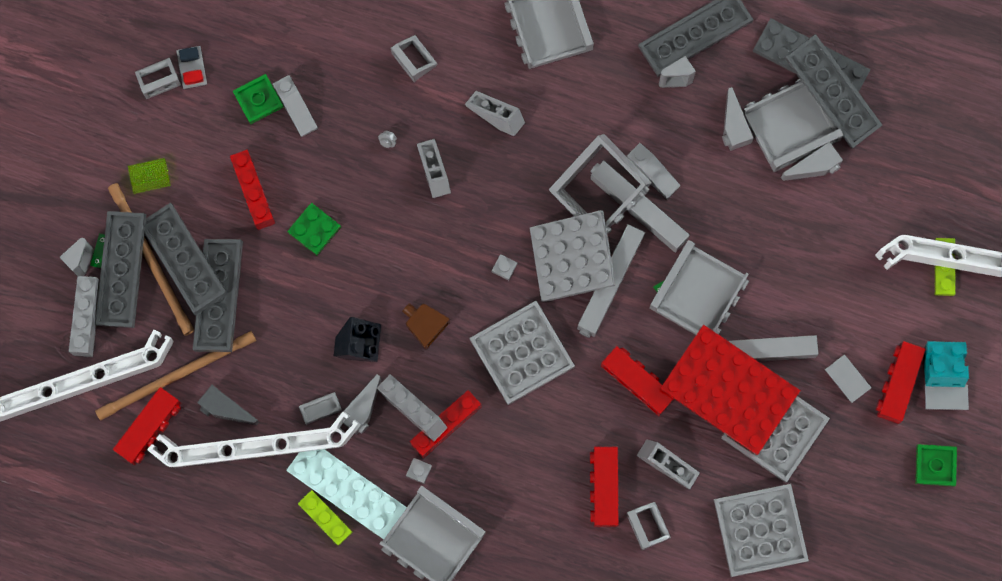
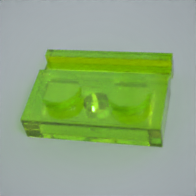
[128,158,171,194]

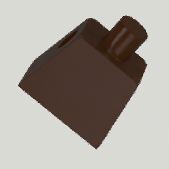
[402,303,450,350]

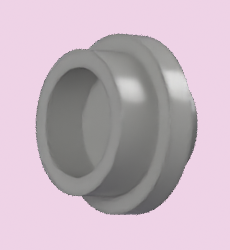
[378,131,397,148]

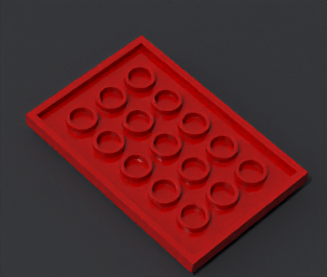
[660,324,801,455]

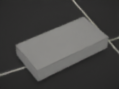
[299,392,342,425]

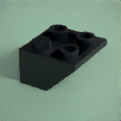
[333,317,381,362]

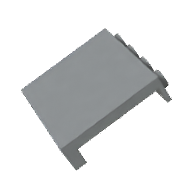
[504,0,594,69]
[743,79,843,172]
[650,240,749,335]
[379,485,486,581]

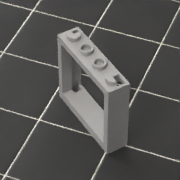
[549,134,652,235]

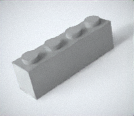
[69,276,100,357]
[377,374,448,441]

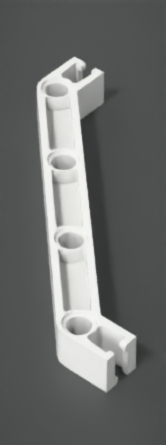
[875,235,1002,277]
[0,330,174,421]
[148,412,361,467]

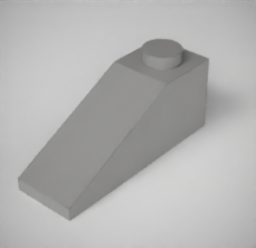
[273,75,318,137]
[722,87,753,151]
[465,91,525,136]
[417,139,451,198]
[781,142,843,181]
[627,143,680,200]
[340,374,381,435]
[637,439,700,489]

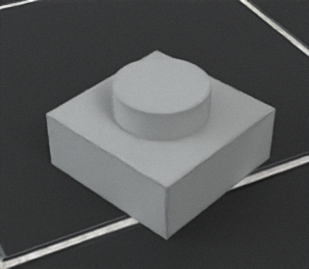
[492,254,517,281]
[406,458,432,484]

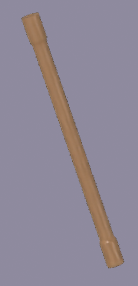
[108,183,195,336]
[95,331,256,421]

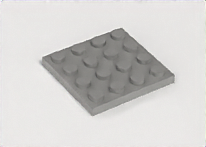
[530,210,616,302]
[469,301,575,405]
[721,396,830,483]
[714,484,809,577]

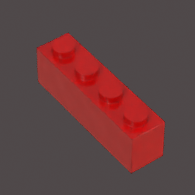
[230,149,276,230]
[876,341,925,424]
[601,346,674,416]
[113,387,182,466]
[410,390,482,459]
[590,447,619,527]

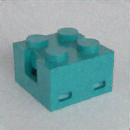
[923,341,969,387]

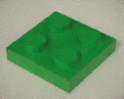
[233,74,284,125]
[287,202,341,256]
[915,444,957,487]

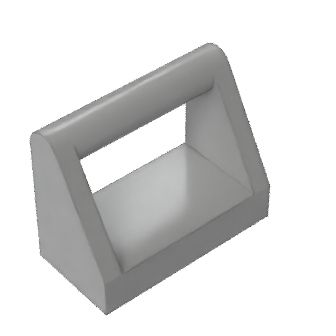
[391,35,438,82]
[659,56,696,88]
[135,58,181,99]
[60,238,94,276]
[626,502,671,550]

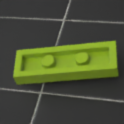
[935,238,955,296]
[298,490,353,546]

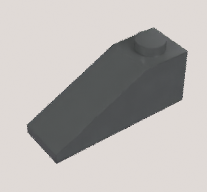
[197,385,259,425]

